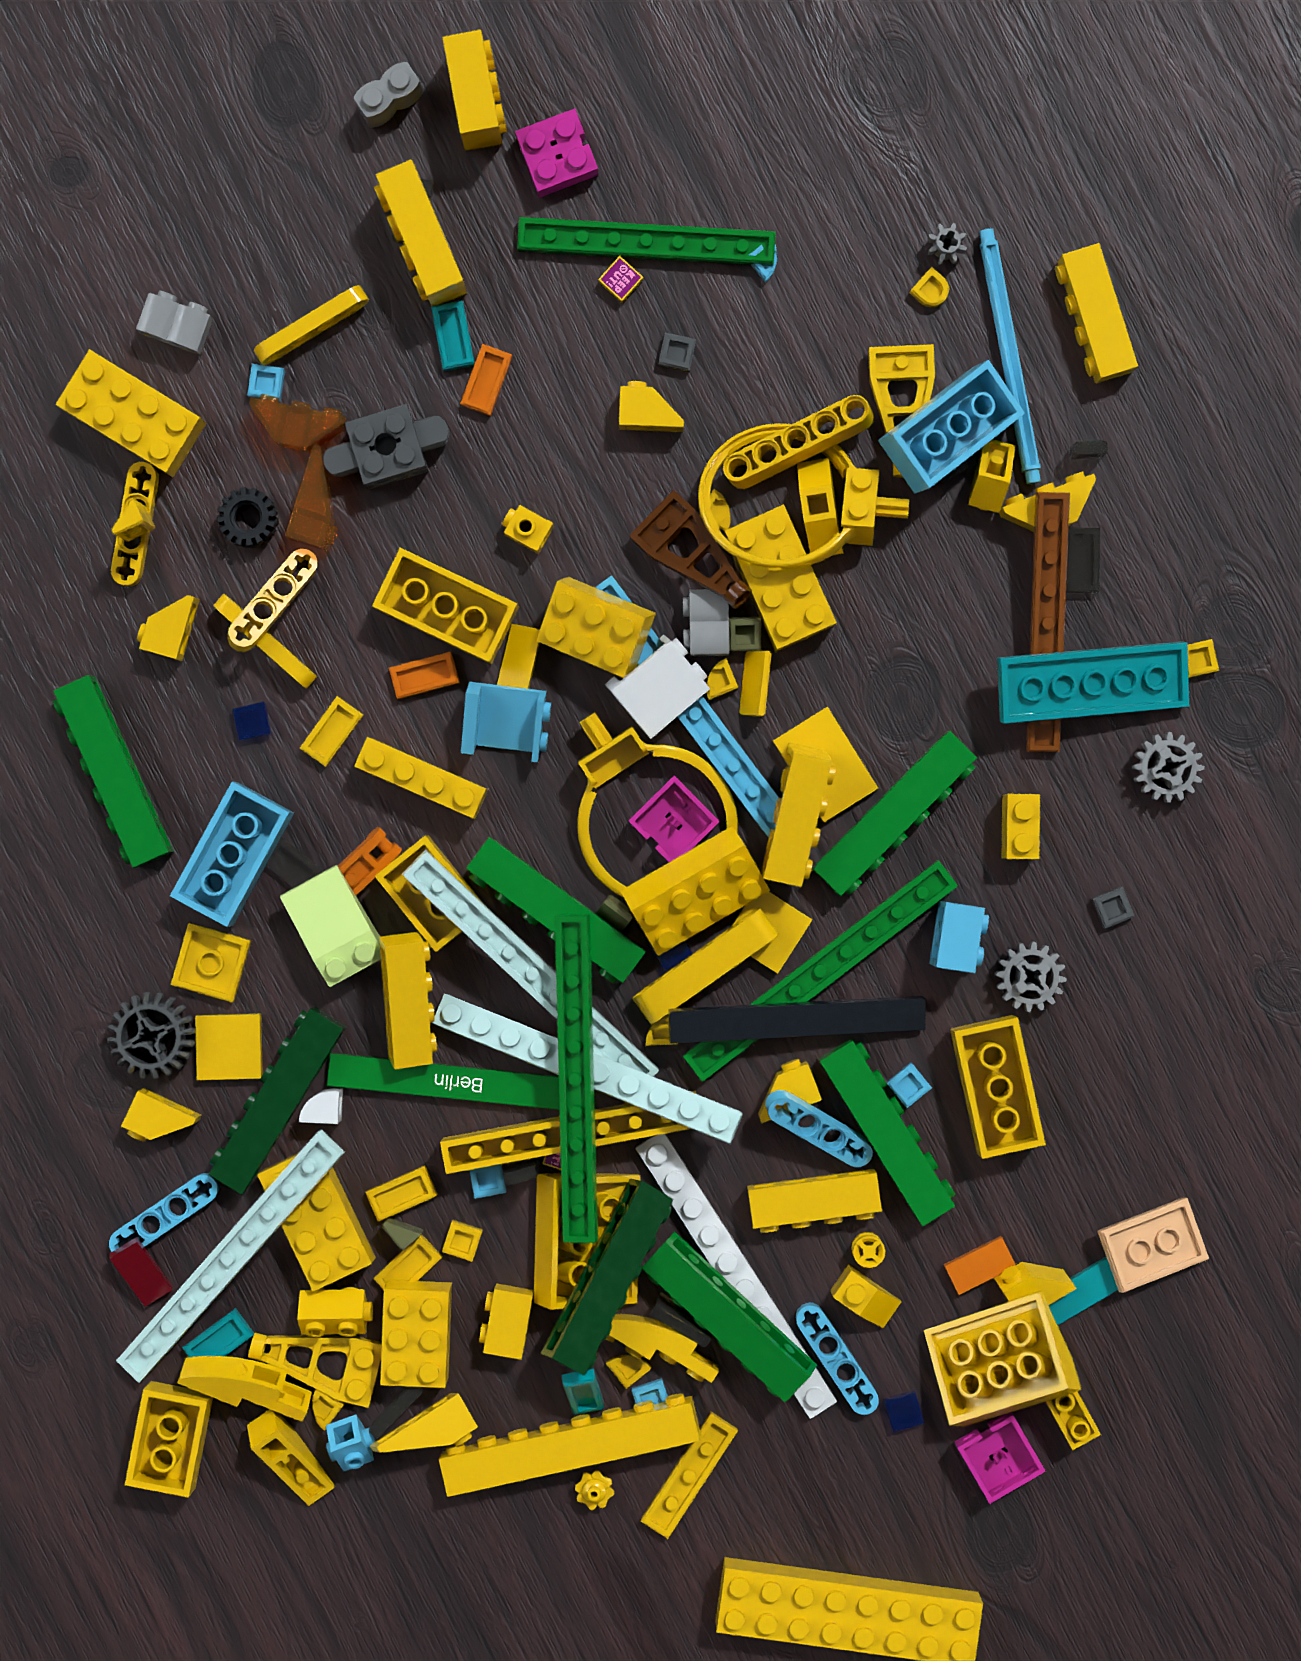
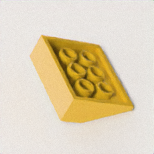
[534,1173,640,1310]
[924,1292,1081,1427]

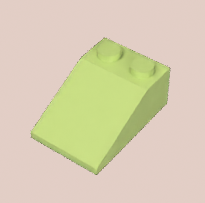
[280,865,381,987]

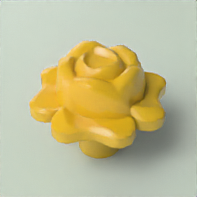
[575,1470,614,1510]

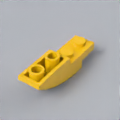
[606,1314,719,1383]
[177,1356,312,1422]
[1045,1391,1101,1450]

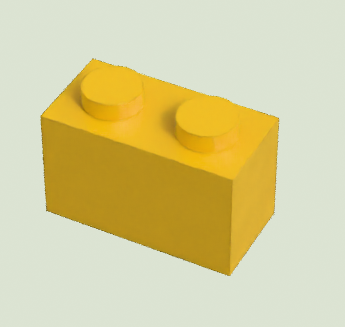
[1001,794,1040,859]
[479,1284,534,1360]

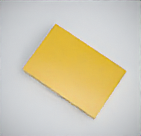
[773,707,878,822]

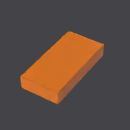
[460,344,513,417]
[389,651,460,699]
[943,1236,1016,1295]

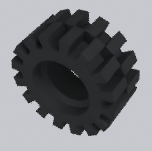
[217,487,279,548]

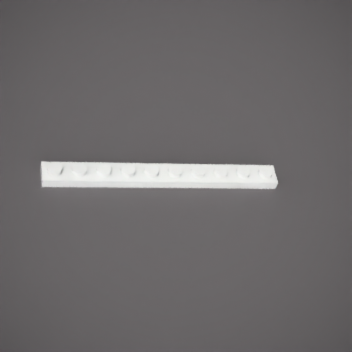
[636,1134,837,1419]

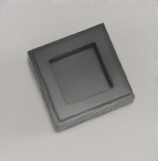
[658,332,696,372]
[1091,887,1135,928]

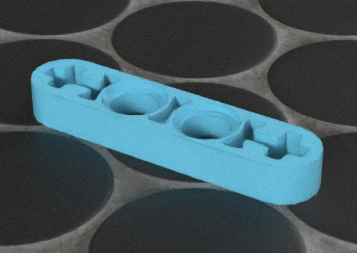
[765,1090,873,1167]
[109,1173,220,1252]
[796,1303,879,1415]

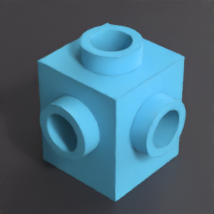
[326,1414,375,1471]

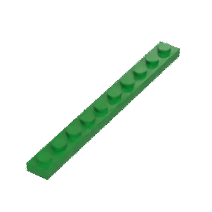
[683,860,958,1082]
[555,915,598,1243]

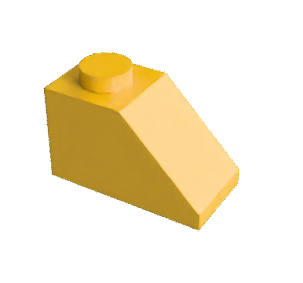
[619,381,684,432]
[968,439,1016,513]
[137,595,200,661]
[758,1059,822,1123]
[121,1088,202,1141]
[994,1262,1076,1305]
[830,1264,901,1328]

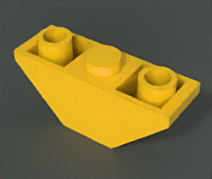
[797,458,844,555]
[999,471,1096,532]

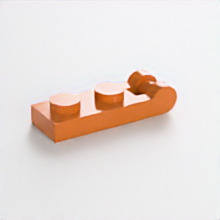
[338,827,402,895]

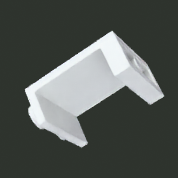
[605,635,710,739]

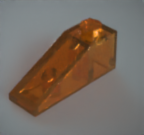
[285,444,338,551]

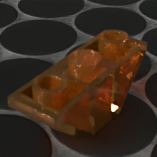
[249,394,348,453]

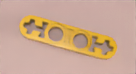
[254,285,369,365]
[111,462,159,587]
[228,549,318,652]
[213,594,317,689]

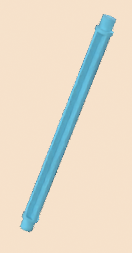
[979,228,1041,485]

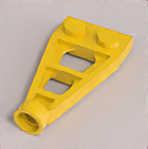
[868,344,935,478]
[248,1333,382,1408]

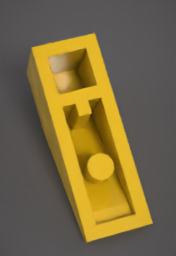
[369,1393,478,1452]
[247,1409,335,1506]

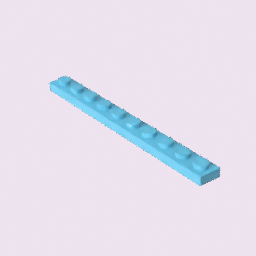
[595,575,779,838]

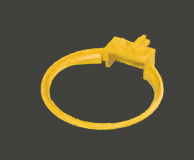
[698,423,909,568]
[577,712,738,897]

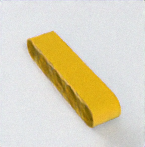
[723,395,873,489]
[632,908,778,1025]

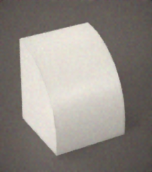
[299,1088,343,1124]

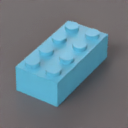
[878,360,1025,493]
[170,782,294,927]

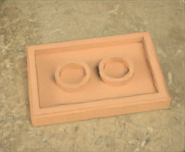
[1097,1197,1209,1293]

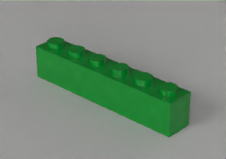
[53,675,174,868]
[812,730,977,896]
[466,837,646,983]
[818,1038,956,1227]
[642,1231,817,1402]

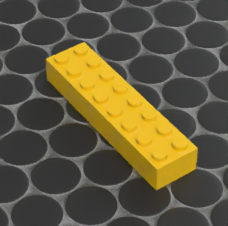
[716,1557,983,1661]

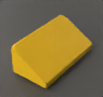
[111,499,156,542]
[497,624,540,689]
[739,651,771,717]

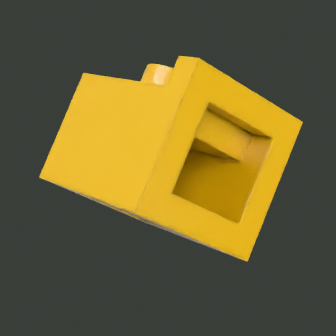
[502,505,554,555]

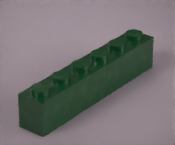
[209,1006,347,1195]
[541,1178,674,1375]

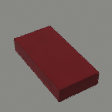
[109,1237,172,1306]

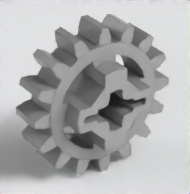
[1132,732,1205,802]
[995,941,1067,1012]

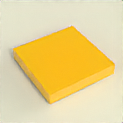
[732,892,812,974]
[171,923,252,1002]
[195,1014,263,1080]

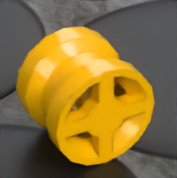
[851,1232,885,1268]

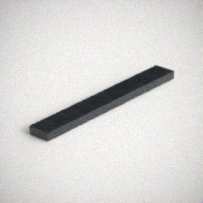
[668,996,926,1043]

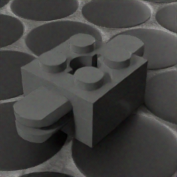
[323,404,450,490]

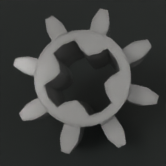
[927,223,967,265]

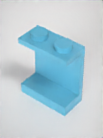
[461,682,551,762]

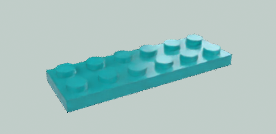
[997,641,1189,723]

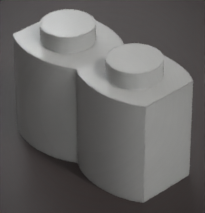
[353,62,423,128]
[136,291,213,355]
[683,589,729,656]

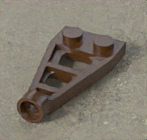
[629,490,752,609]

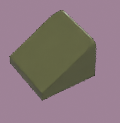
[729,616,761,651]
[597,894,634,931]
[382,1217,424,1250]

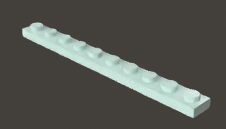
[403,850,659,1077]
[432,993,743,1145]
[116,1130,345,1383]

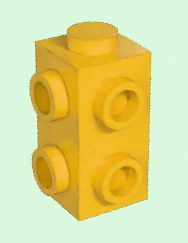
[297,1287,373,1337]

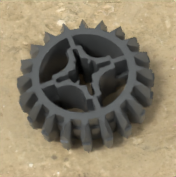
[107,992,196,1079]

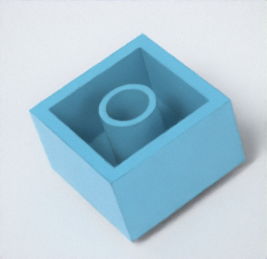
[929,901,989,973]

